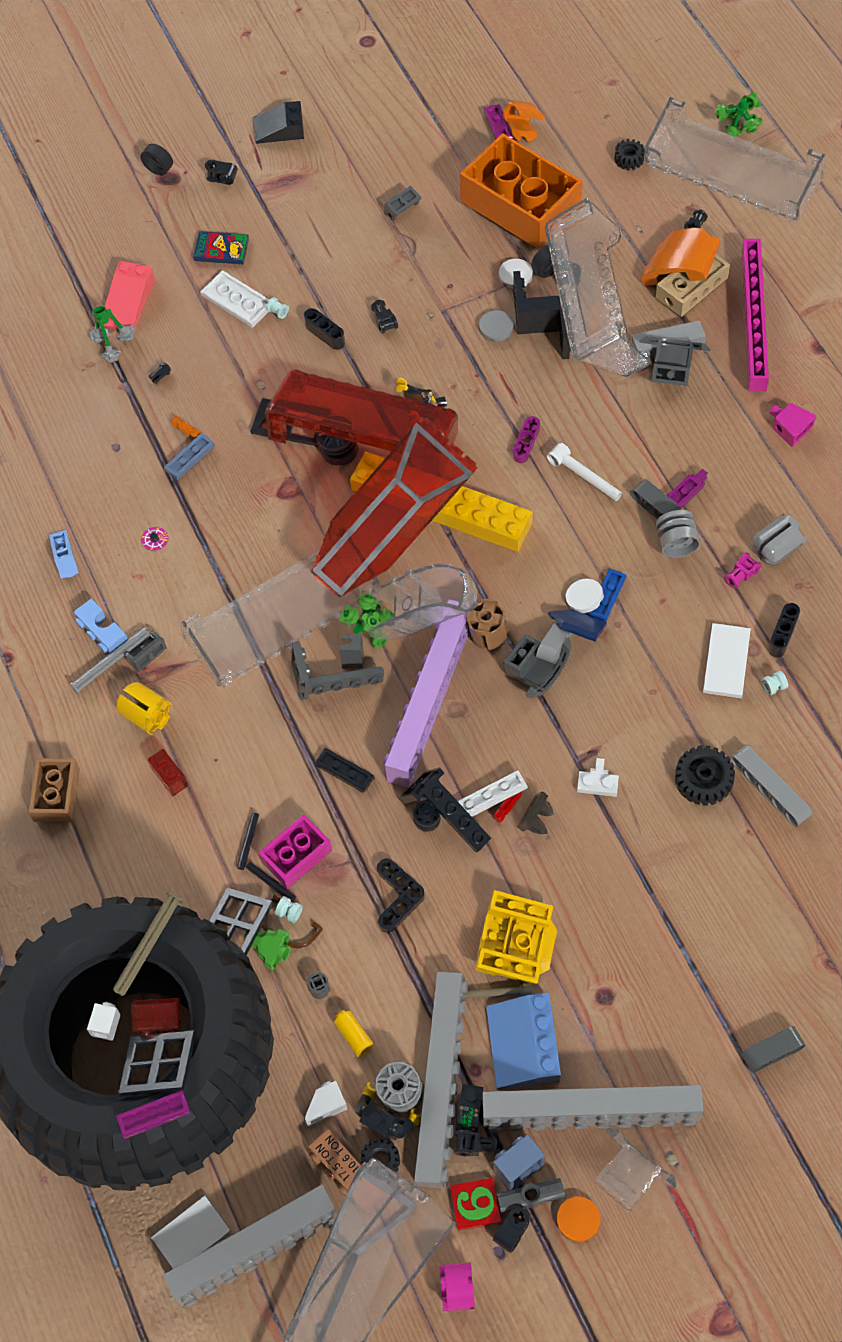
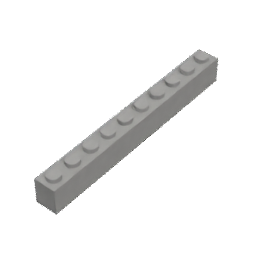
[414,972,468,1188]

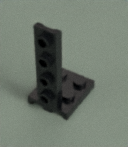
[398,767,491,852]

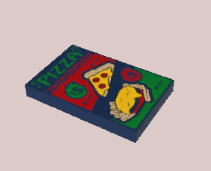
[193,231,249,265]

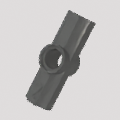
[496,1178,565,1214]

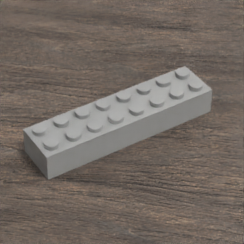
[163,1185,338,1307]

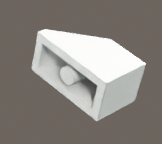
[305,1081,347,1127]

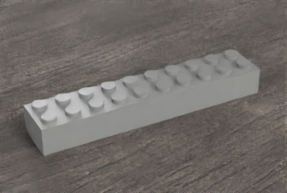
[483,1085,704,1132]

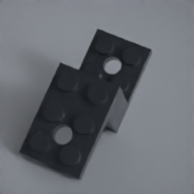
[513,271,573,359]

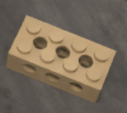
[656,254,730,317]

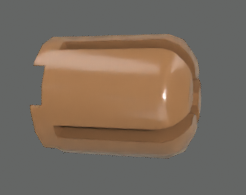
[467,599,508,650]

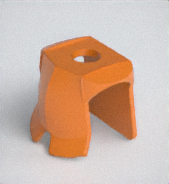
[503,100,546,142]

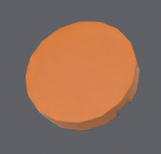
[557,1196,601,1243]

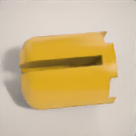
[116,682,173,735]

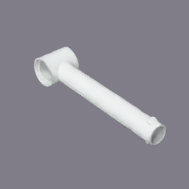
[547,443,622,501]

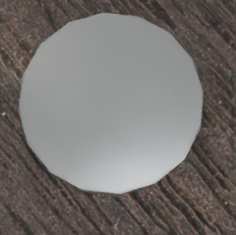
[479,310,514,342]

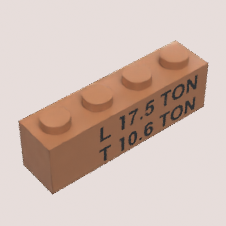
[308,1129,387,1216]

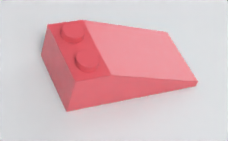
[104,261,155,330]

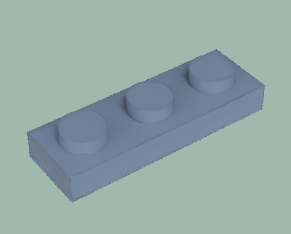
[164,433,215,481]

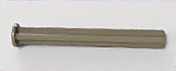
[113,892,183,996]

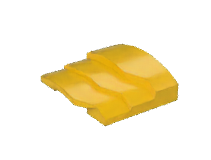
[475,890,557,984]

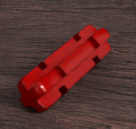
[493,792,522,823]

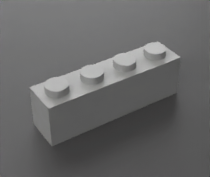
[631,320,706,362]

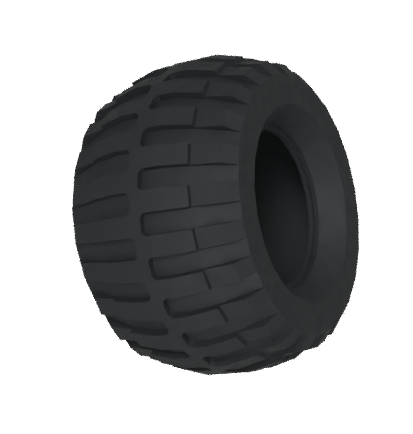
[0,896,274,1191]

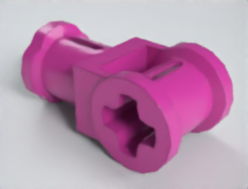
[724,553,762,588]

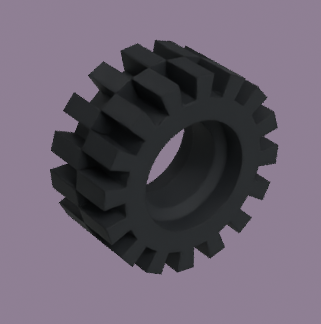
[614,139,645,171]
[360,1138,400,1181]

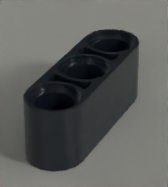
[304,308,345,350]
[768,603,800,658]

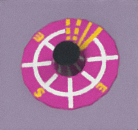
[141,527,168,551]

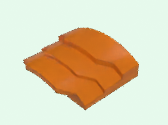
[641,228,720,286]

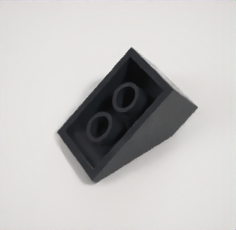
[254,101,304,144]

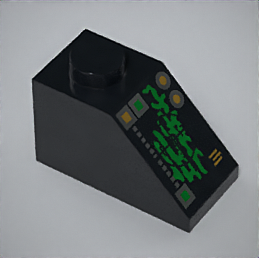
[456,1083,484,1133]

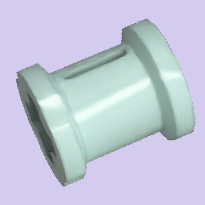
[266,297,289,319]

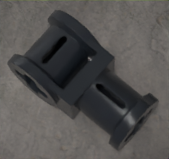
[684,209,708,229]
[371,300,398,334]
[454,1130,497,1157]

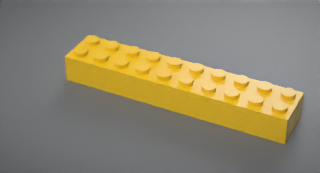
[350,451,533,552]

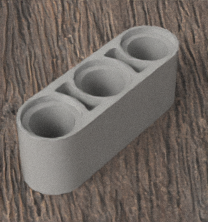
[536,623,572,664]

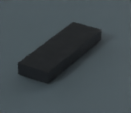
[315,748,375,793]

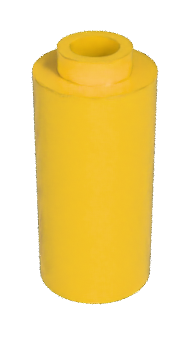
[334,1010,374,1057]

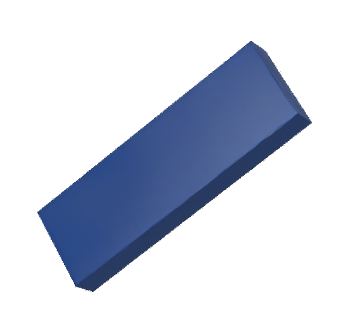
[588,568,627,622]

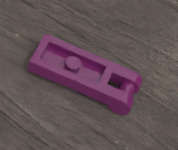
[484,104,513,140]

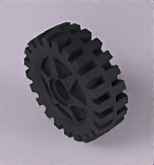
[675,745,735,806]

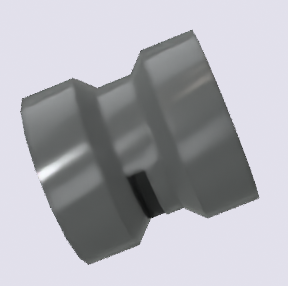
[308,973,330,999]

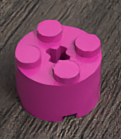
[439,1262,475,1312]

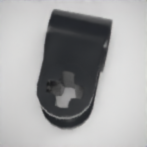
[205,160,238,185]
[492,1207,529,1253]

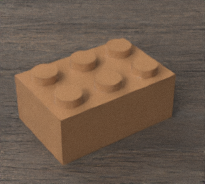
[29,758,80,823]

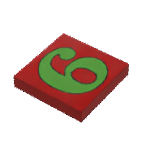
[450,1178,501,1231]

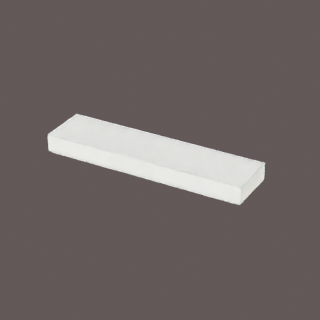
[458,770,528,816]

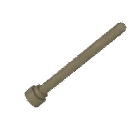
[433,981,533,999]

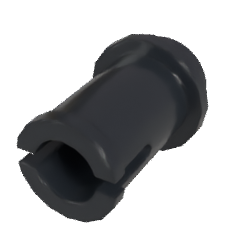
[149,362,171,384]

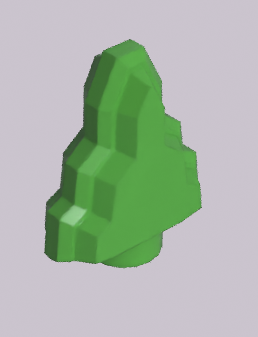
[244,929,291,971]

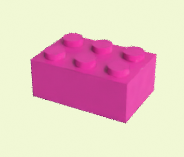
[258,815,332,889]

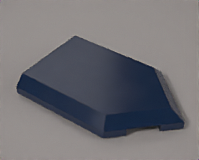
[548,610,607,642]

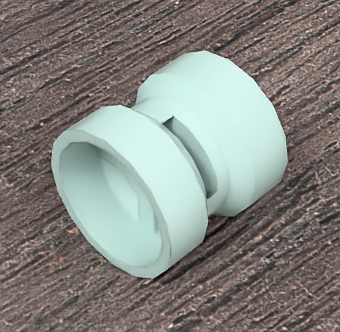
[761,671,788,696]
[275,896,303,923]

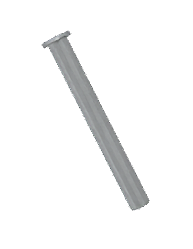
[69,628,150,695]

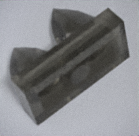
[517,791,554,834]

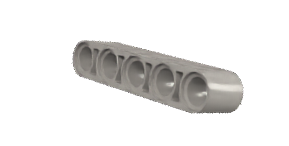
[730,745,813,827]

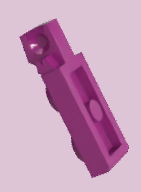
[667,469,708,509]

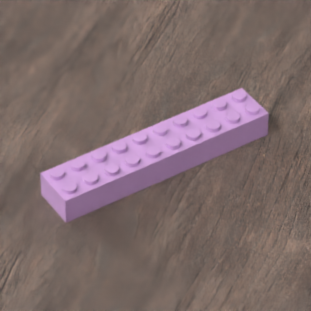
[383,600,470,788]

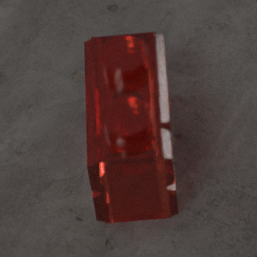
[147,749,188,796]
[131,998,181,1035]

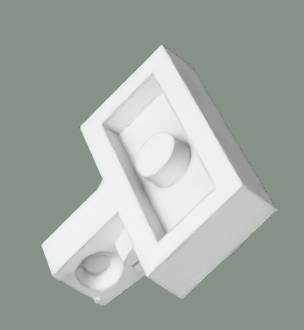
[577,758,619,797]

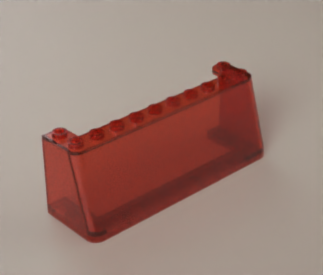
[265,369,458,478]

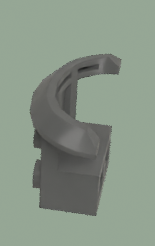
[639,336,710,386]
[503,634,571,699]

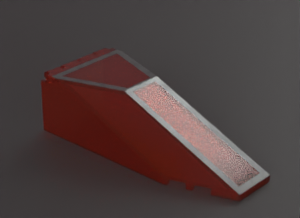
[311,417,477,598]

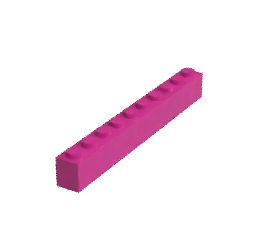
[741,239,769,391]

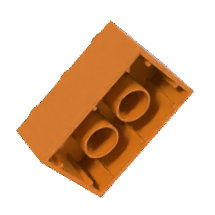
[460,133,583,250]

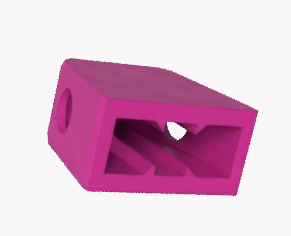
[770,403,816,447]

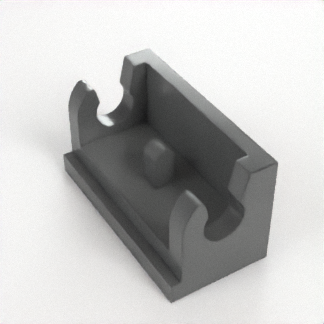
[384,186,421,221]
[124,630,167,672]
[339,633,364,668]

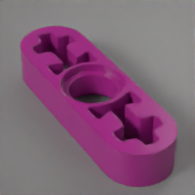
[513,416,540,463]

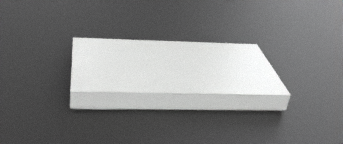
[200,270,269,328]
[703,623,751,699]

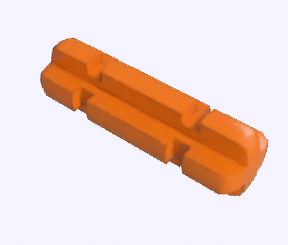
[171,416,201,439]

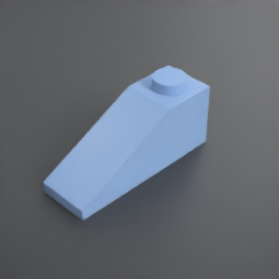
[49,530,79,579]

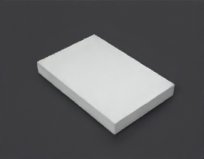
[151,1196,231,1269]

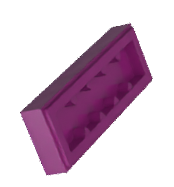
[116,1090,191,1139]

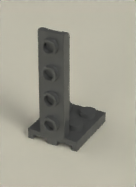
[291,641,384,700]

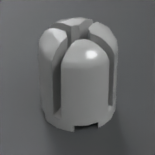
[752,513,807,566]

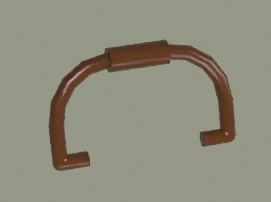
[262,895,323,948]

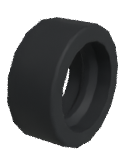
[140,143,173,176]
[531,244,564,278]

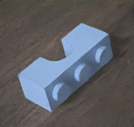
[74,599,128,654]

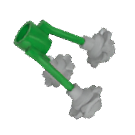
[89,306,136,363]

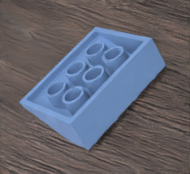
[486,993,561,1089]

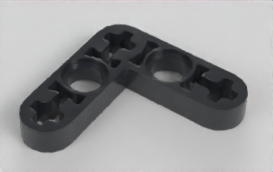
[377,858,425,933]

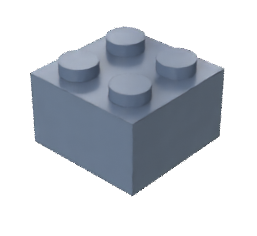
[494,1135,545,1191]

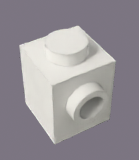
[87,1002,120,1040]

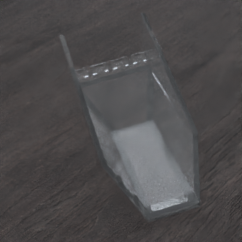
[282,1158,456,1342]

